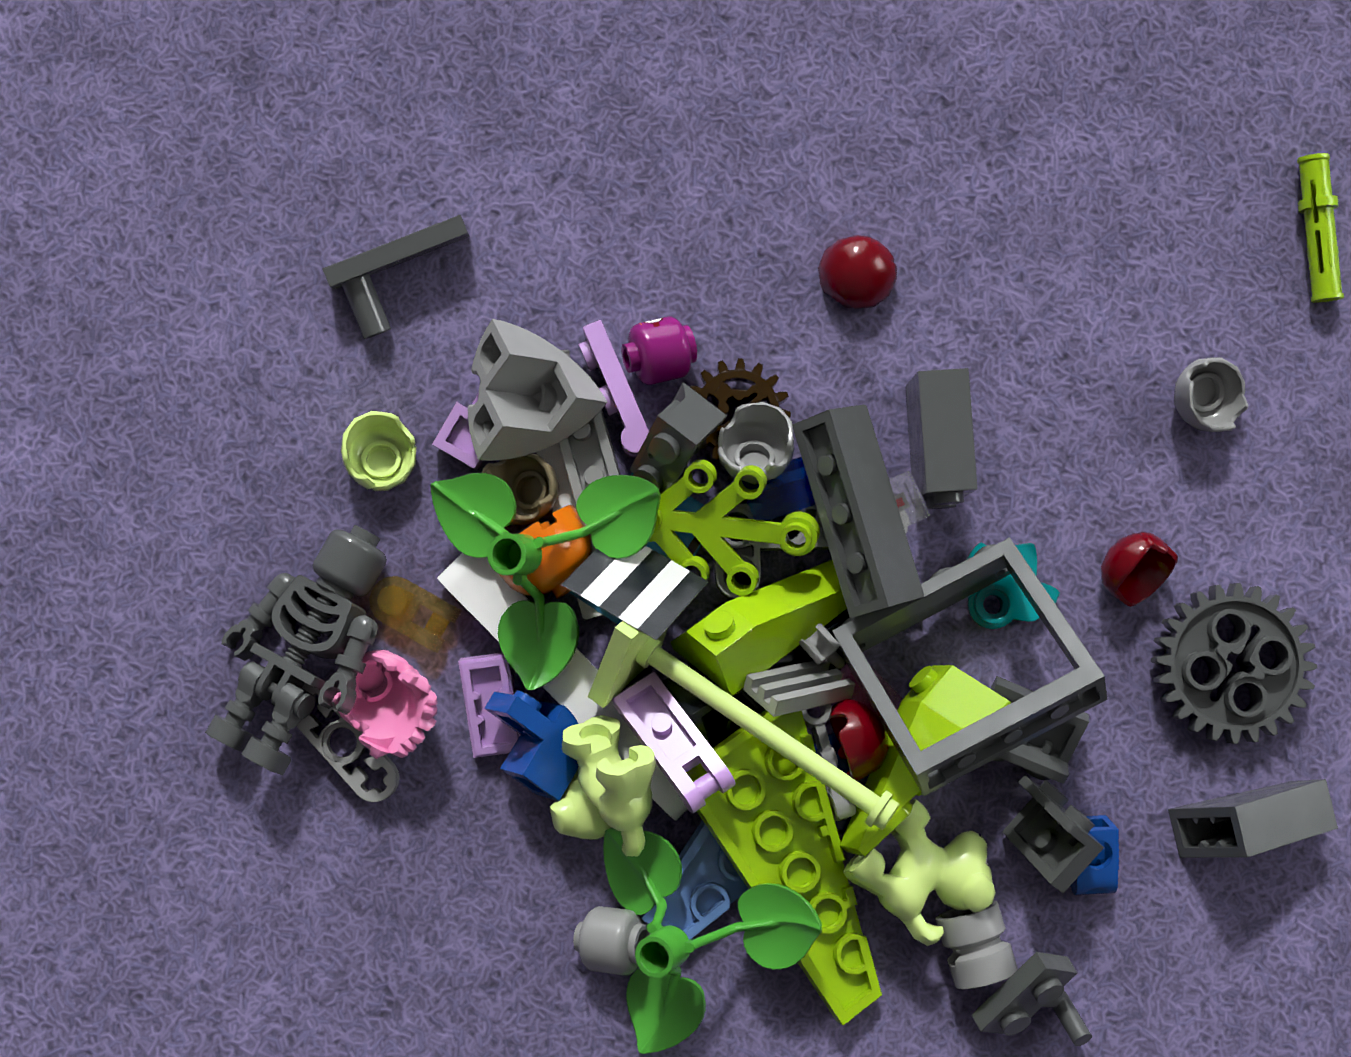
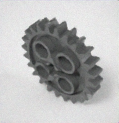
[1151,583,1317,744]

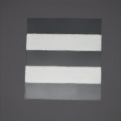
[561,546,709,640]

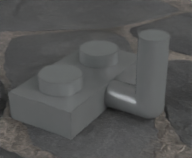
[972,952,1092,1046]

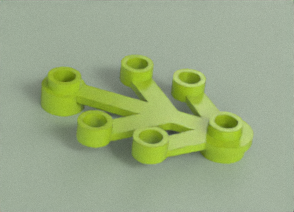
[649,459,820,596]

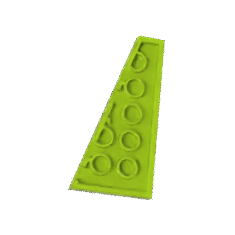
[686,710,882,1025]

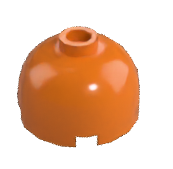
[498,505,592,599]

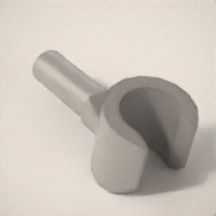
[799,624,845,669]

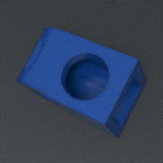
[1070,815,1119,895]

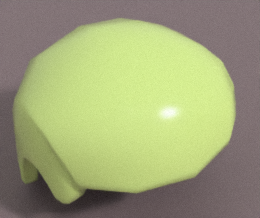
[341,411,417,491]

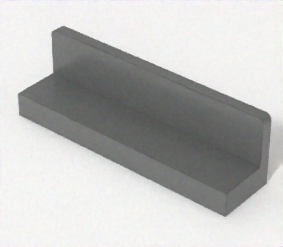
[792,404,924,618]

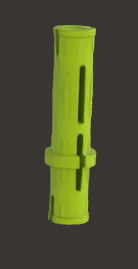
[1297,153,1344,303]

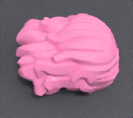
[333,650,437,759]

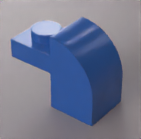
[484,690,579,801]

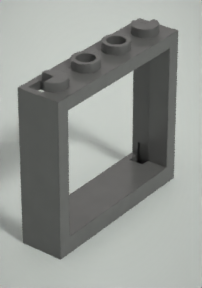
[832,537,1107,796]

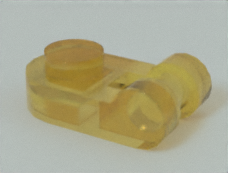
[369,576,462,653]

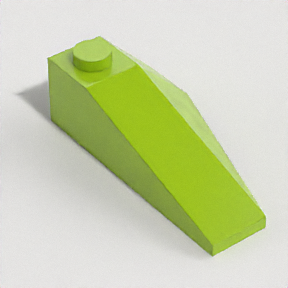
[671,560,847,696]
[840,665,1011,857]

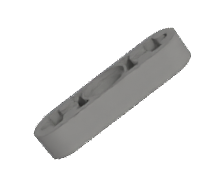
[297,683,400,802]

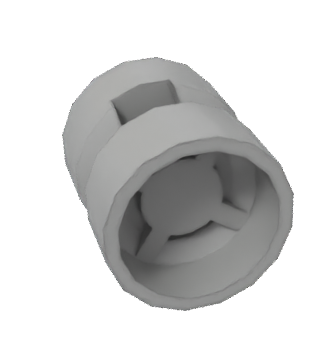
[935,900,1018,989]

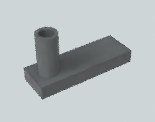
[322,215,470,339]

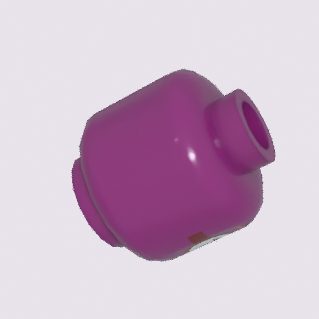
[621,316,697,385]

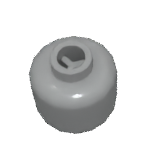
[573,906,650,976]

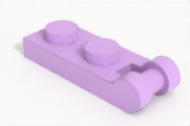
[578,320,649,458]
[612,672,736,814]

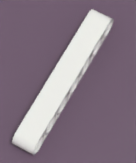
[437,553,687,821]

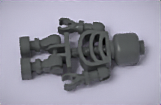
[205,525,387,775]

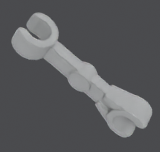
[802,704,856,821]

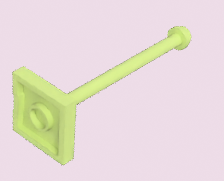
[588,621,900,830]

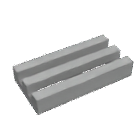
[743,660,855,717]

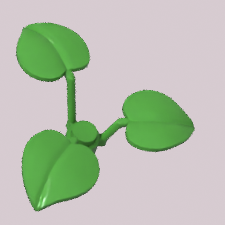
[430,473,661,690]
[603,828,822,1054]

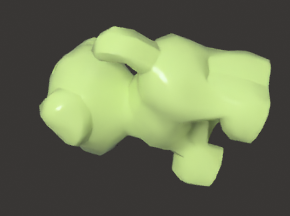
[550,715,656,857]
[843,799,996,946]

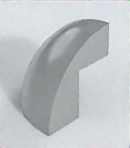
[468,319,607,461]

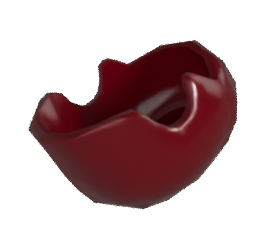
[818,235,897,309]
[1101,532,1178,607]
[829,699,889,781]

